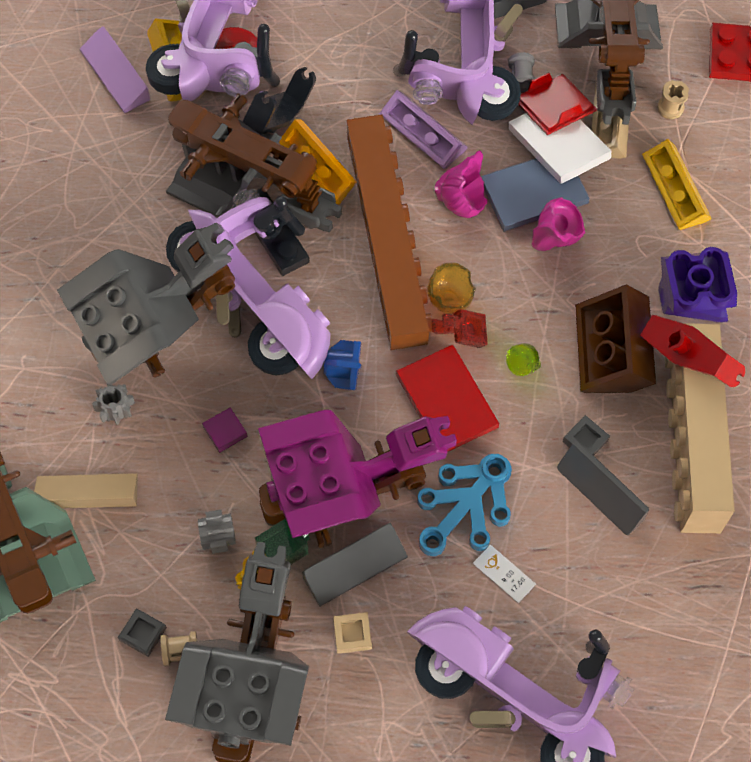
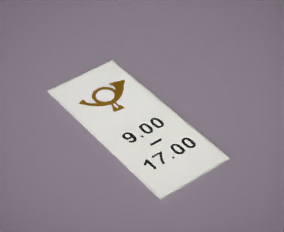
[473,545,536,603]

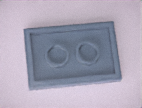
[481,158,590,232]

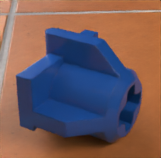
[324,340,362,390]

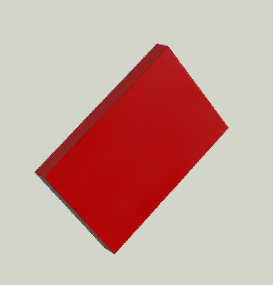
[396,344,500,452]

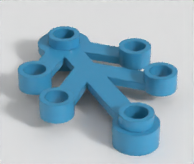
[417,454,512,556]

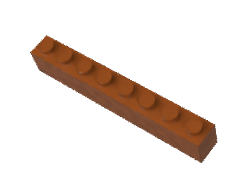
[347,114,434,351]

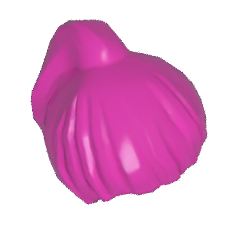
[434,150,488,218]
[531,197,585,251]

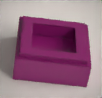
[202,407,248,453]

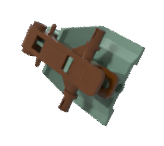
[0,452,96,623]

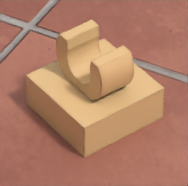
[333,612,372,654]

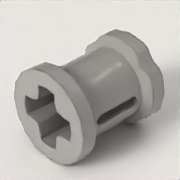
[508,52,535,93]

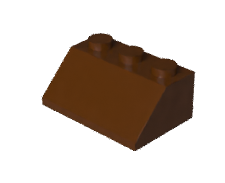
[575,284,656,393]

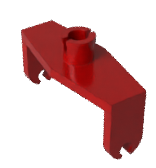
[640,315,745,387]

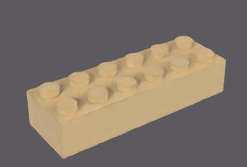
[665,323,735,534]

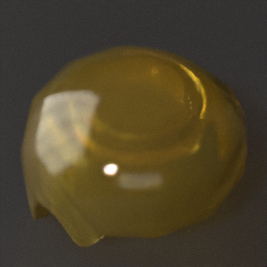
[427,263,476,314]

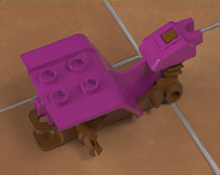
[258,410,457,548]

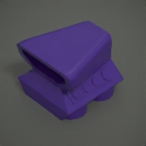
[658,247,737,323]

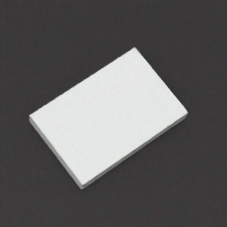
[509,113,612,184]

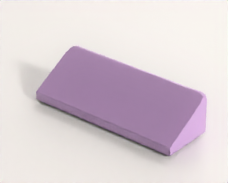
[80,26,150,114]
[379,90,468,169]

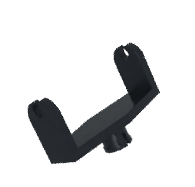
[242,67,316,135]

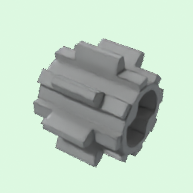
[92,384,135,425]
[198,510,236,554]

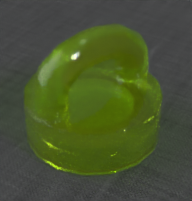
[506,343,541,376]

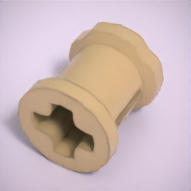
[657,80,689,119]
[161,631,197,666]

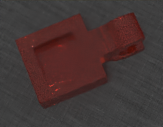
[432,309,488,348]

